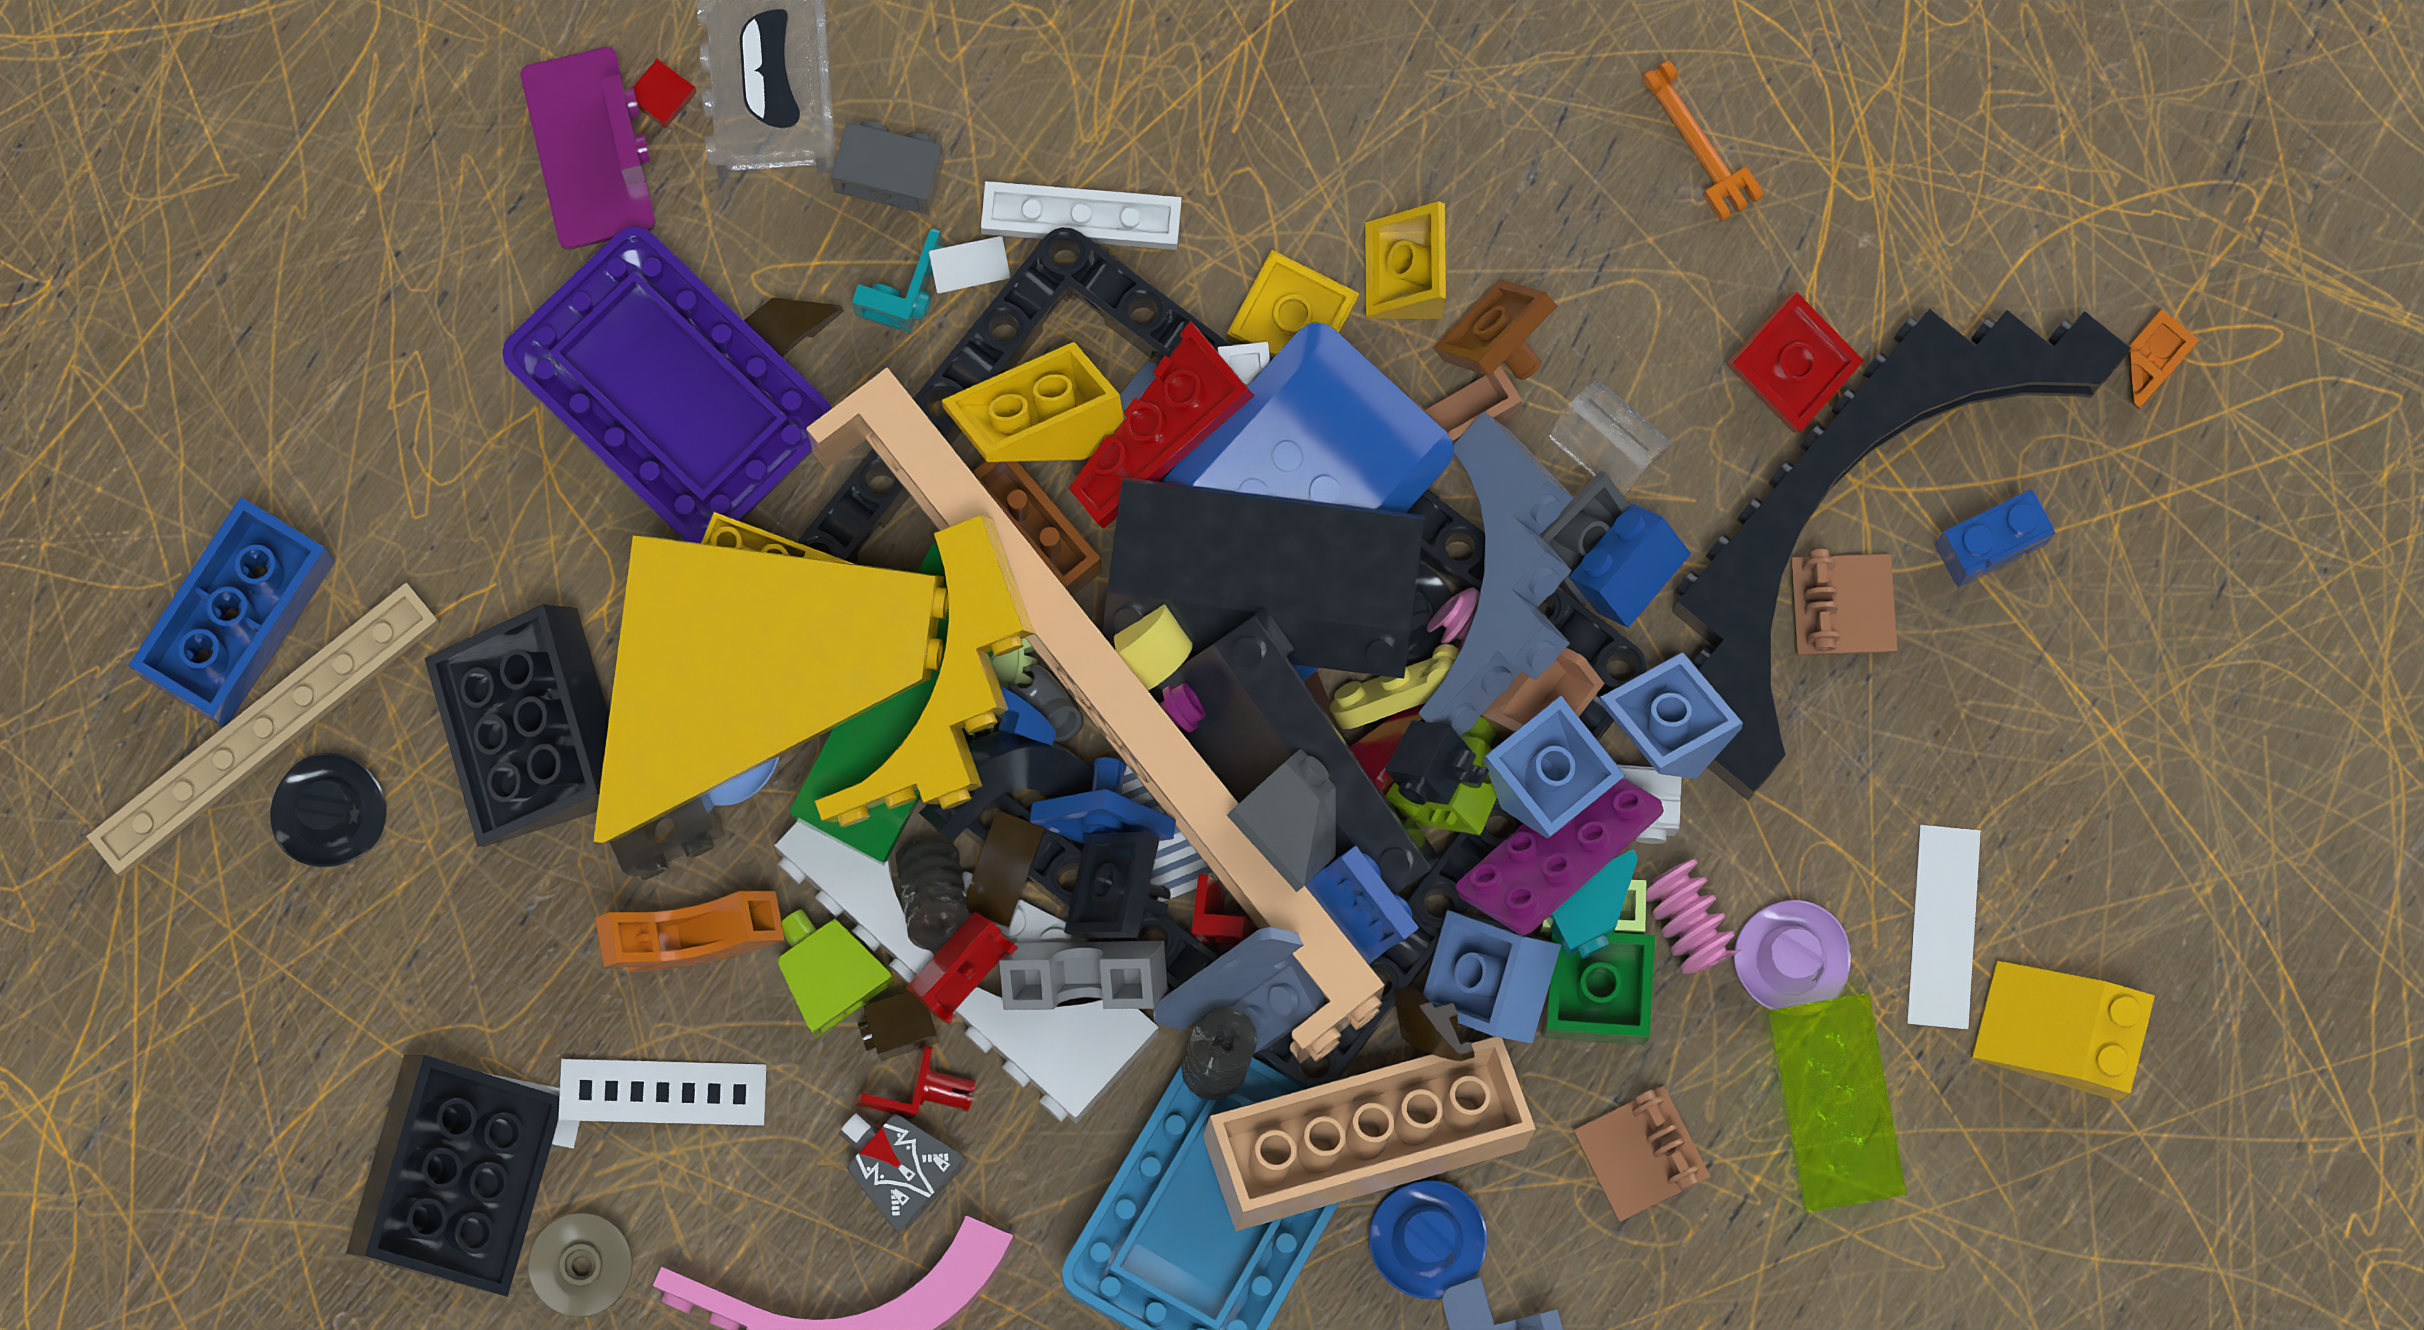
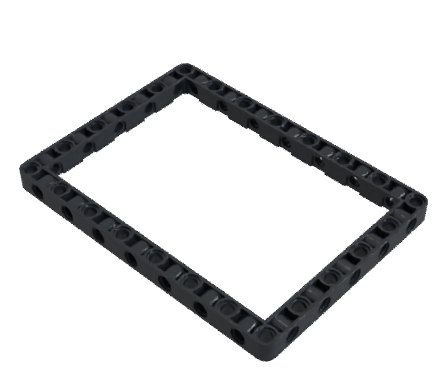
[796,227,1647,1089]

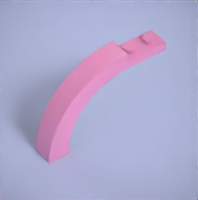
[653,1216,1015,1330]

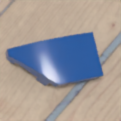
[999,686,1056,746]

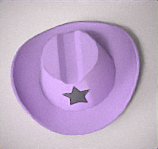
[1734,900,1851,1016]

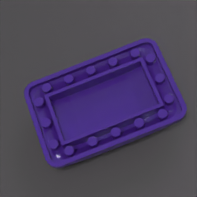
[502,226,832,543]

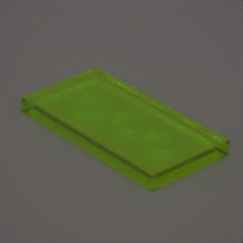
[1766,992,1907,1213]

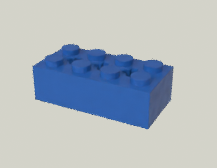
[128,497,335,728]

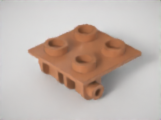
[1791,549,1898,655]
[1573,1086,1711,1223]

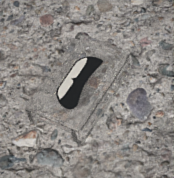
[697,0,837,180]

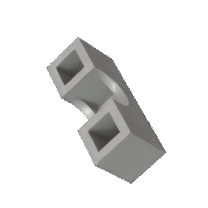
[999,941,1168,1010]

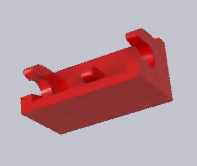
[906,912,1018,1025]

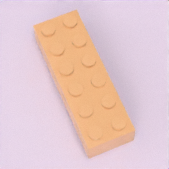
[1203,1037,1536,1232]

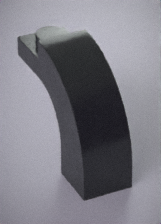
[919,731,1094,842]

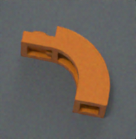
[595,891,785,972]

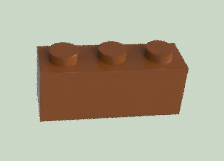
[972,461,1102,597]

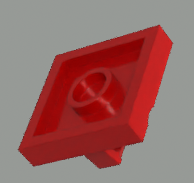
[1726,292,1864,433]

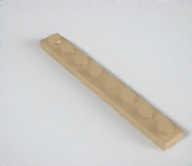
[86,583,440,878]

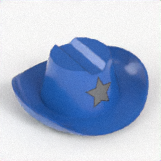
[1369,1181,1487,1299]

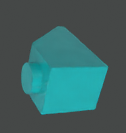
[1546,849,1638,959]

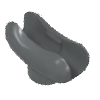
[1008,664,1084,745]

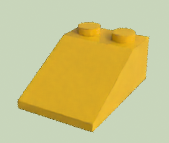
[942,342,1124,462]
[1971,961,2155,1101]

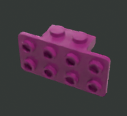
[520,47,656,250]
[1456,778,1664,935]

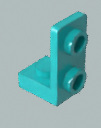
[852,228,945,334]

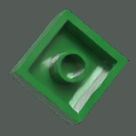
[1543,931,1655,1046]

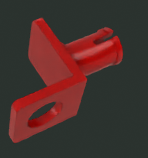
[855,1046,976,1119]

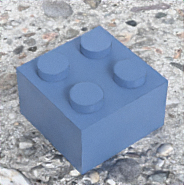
[1423,910,1561,1043]

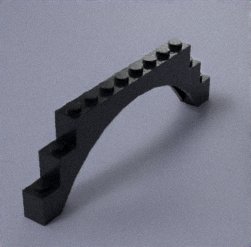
[1672,308,2131,801]

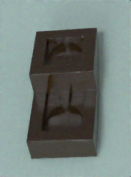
[962,810,1046,929]

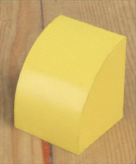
[1114,604,1192,691]

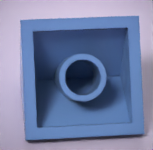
[1600,652,1743,779]
[1483,696,1625,839]

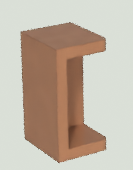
[1418,365,1522,454]
[1482,648,1605,741]

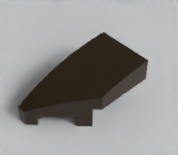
[744,298,844,357]
[1394,986,1475,1062]

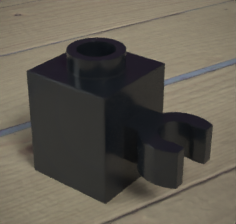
[1385,720,1489,805]

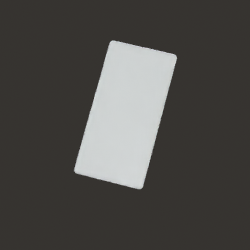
[929,236,1010,293]

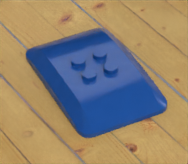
[1161,323,1454,513]

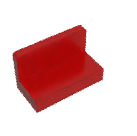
[1192,873,1256,953]

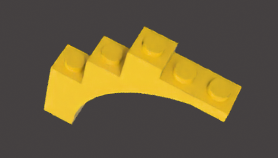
[815,514,1035,827]

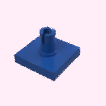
[1030,757,1176,845]

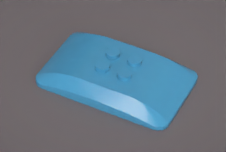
[1061,1039,1340,1330]

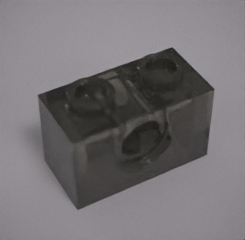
[610,793,726,880]

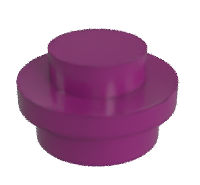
[1160,682,1206,732]

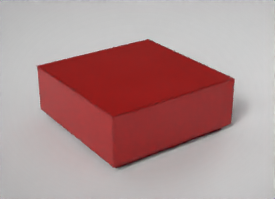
[632,58,697,129]

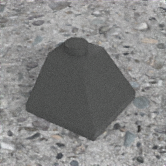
[1227,749,1336,892]

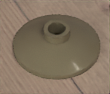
[528,1213,632,1317]

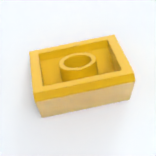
[1365,201,1446,319]

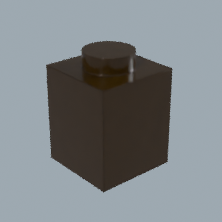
[858,991,939,1061]

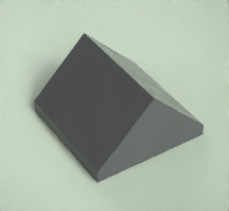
[1540,470,1629,606]

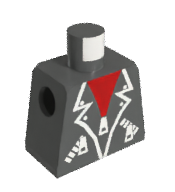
[839,1111,967,1237]

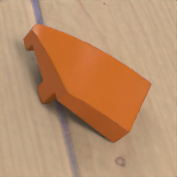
[2129,309,2200,409]

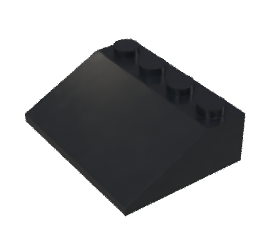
[424,604,609,847]
[346,1055,560,1297]

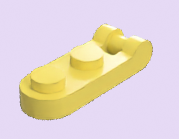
[1329,644,1460,729]

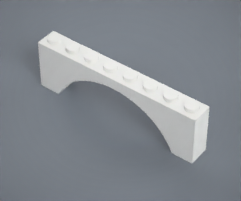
[775,822,1159,1124]

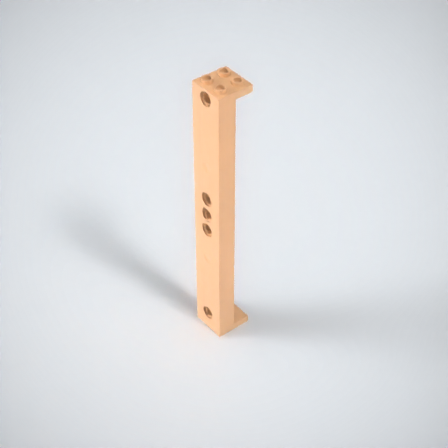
[806,368,1384,1063]

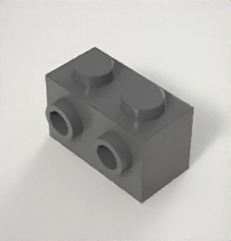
[831,121,944,215]

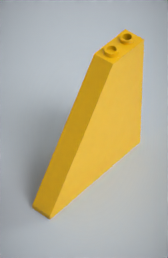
[593,535,949,843]

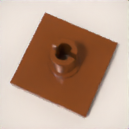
[1433,280,1558,380]

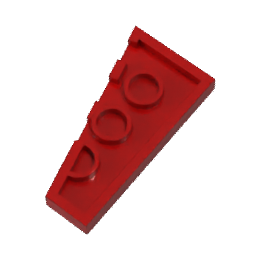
[1068,321,1255,529]

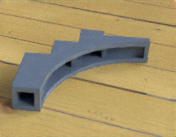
[1419,411,1574,737]

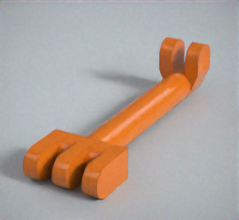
[1642,60,1764,222]

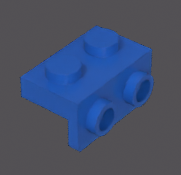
[1305,846,1419,965]

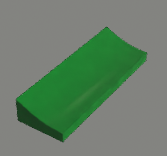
[789,544,995,866]

